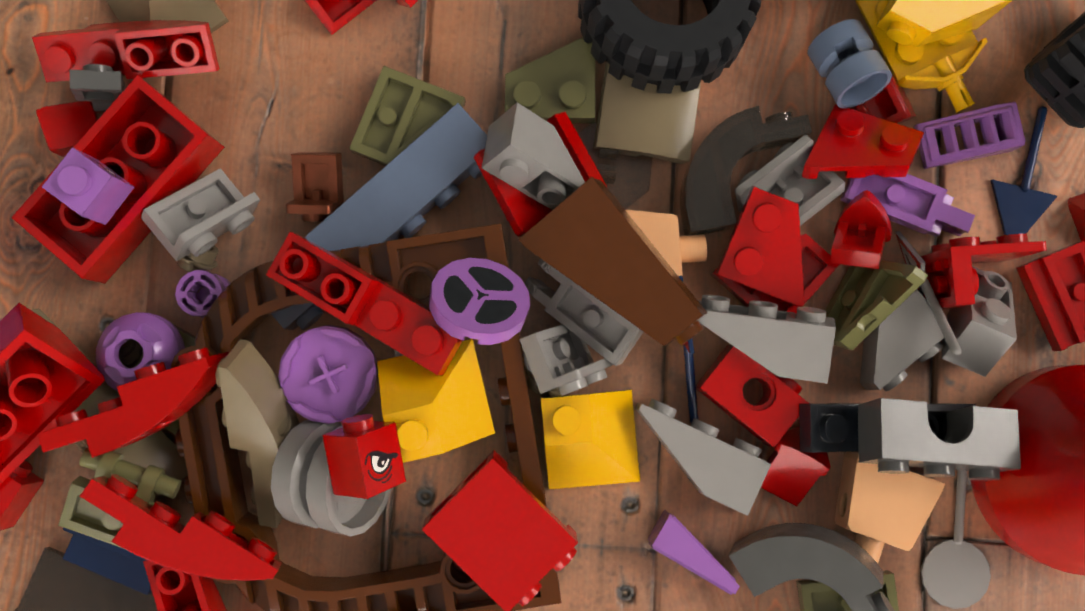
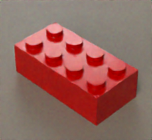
[11,75,225,284]

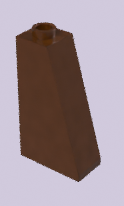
[518,177,708,346]

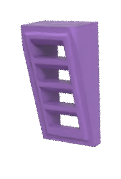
[914,101,1025,169]
[647,510,740,595]

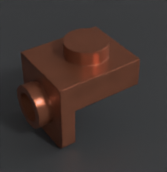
[286,152,344,222]

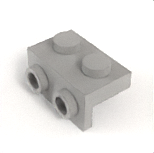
[735,135,845,226]
[141,168,260,261]
[519,325,612,396]

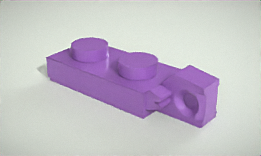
[840,174,975,237]

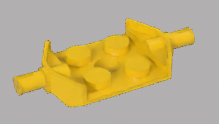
[855,0,988,113]

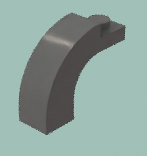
[729,523,894,611]

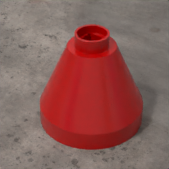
[970,365,1085,575]

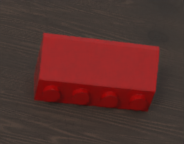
[0,303,105,484]

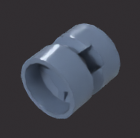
[807,19,892,108]

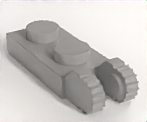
[524,258,643,366]

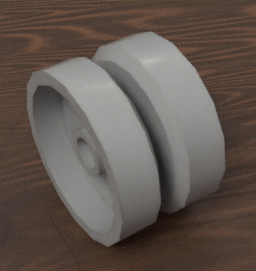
[271,420,392,537]

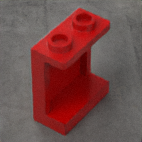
[421,450,578,611]

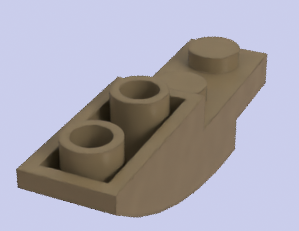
[216,339,300,528]

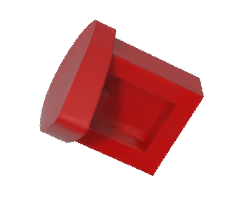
[831,190,892,269]
[761,426,831,507]

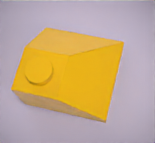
[876,0,1012,47]
[377,339,495,463]
[541,390,640,489]

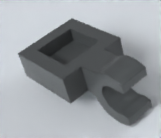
[69,64,126,112]

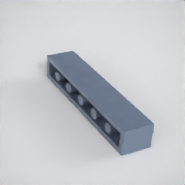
[271,103,487,330]

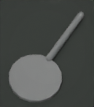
[920,470,991,609]

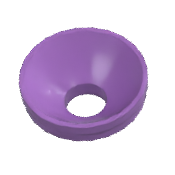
[96,312,185,391]

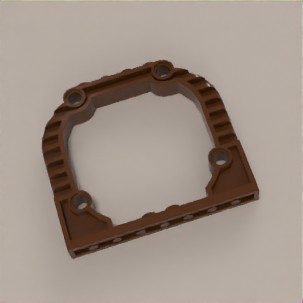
[171,223,562,611]

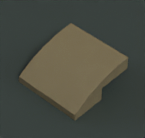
[593,61,701,164]

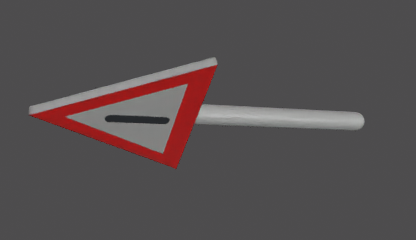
[895,231,962,356]

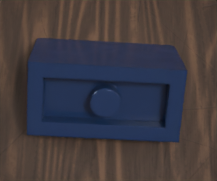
[62,527,152,595]

